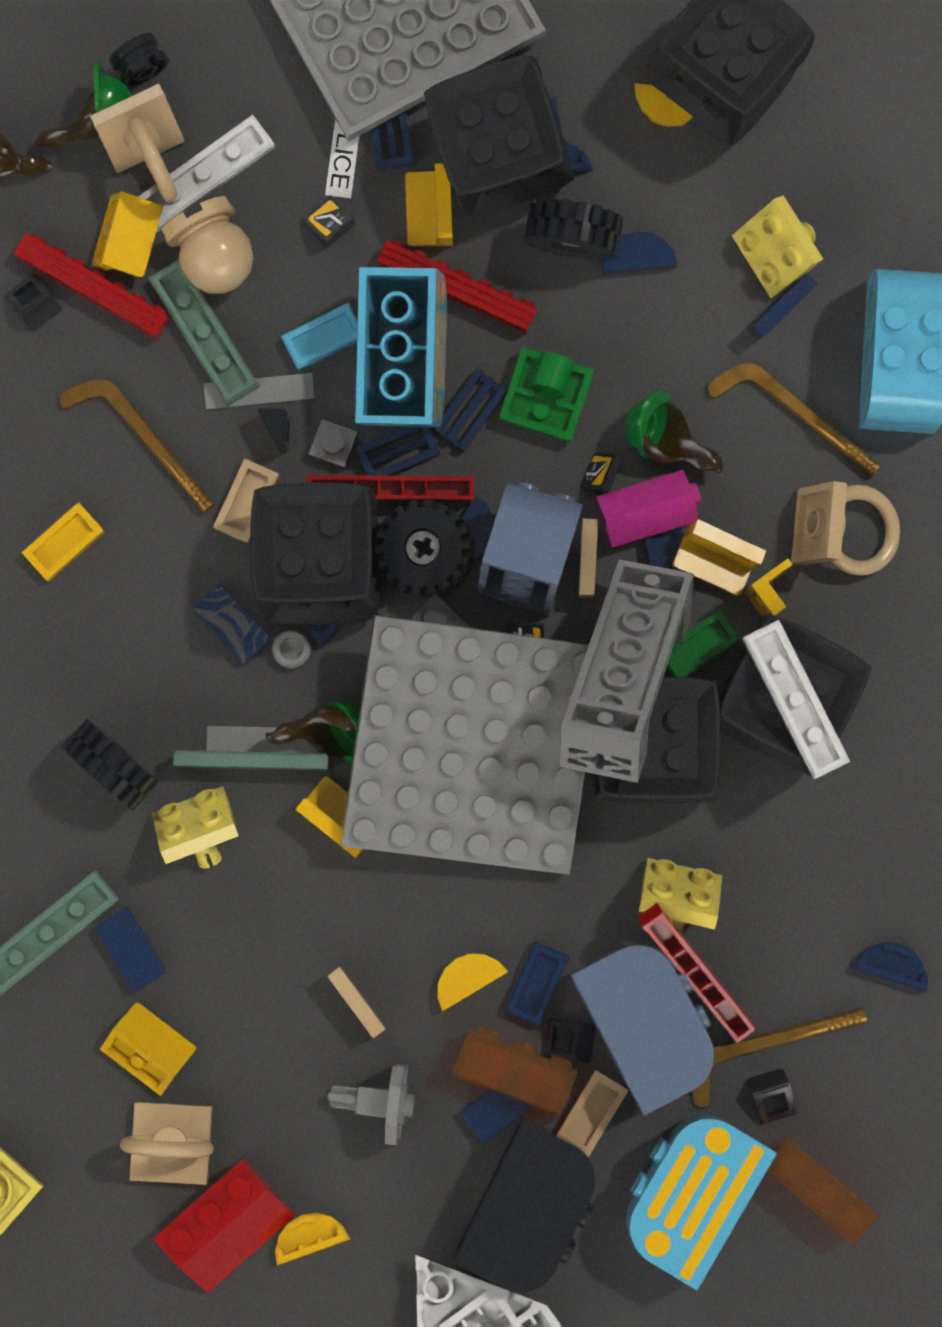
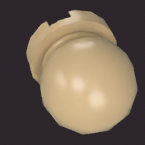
[162,196,254,294]

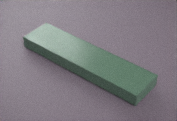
[148,260,259,407]
[173,750,330,771]
[0,870,120,997]

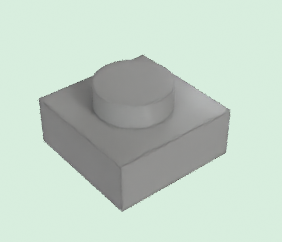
[309,419,358,469]

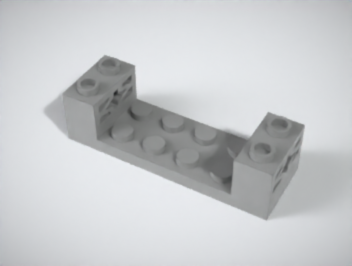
[560,559,694,783]

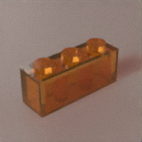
[452,1027,578,1119]
[767,1136,879,1246]

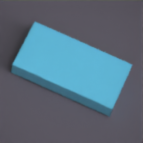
[281,302,358,372]

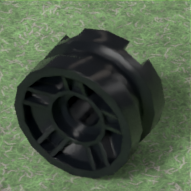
[109,33,169,89]

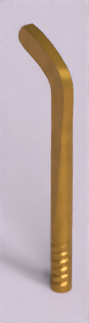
[707,363,882,477]
[60,379,215,513]
[693,1007,867,1108]

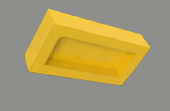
[21,502,105,582]

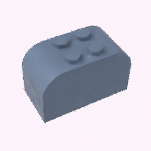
[476,482,583,617]
[569,945,714,1116]

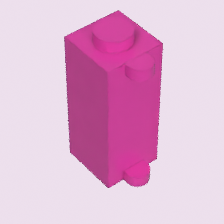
[596,470,702,548]

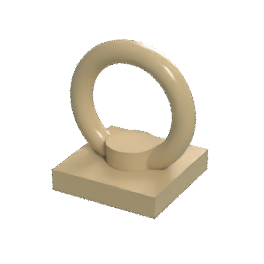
[90,84,185,202]
[791,481,900,576]
[120,1102,214,1185]

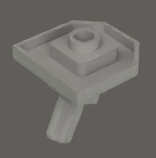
[327,1063,415,1145]

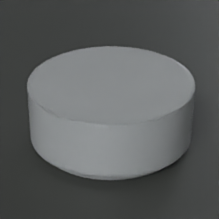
[272,630,311,669]

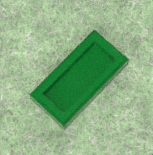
[666,609,741,678]

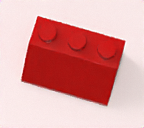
[153,1157,296,1293]

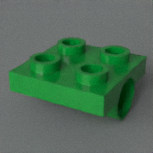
[499,346,594,443]

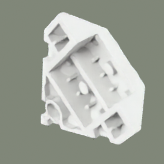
[415,1255,562,1327]

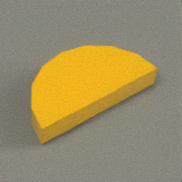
[634,83,693,127]
[437,954,508,1012]
[275,1212,351,1265]

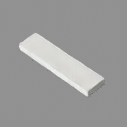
[138,115,276,233]
[742,620,850,780]

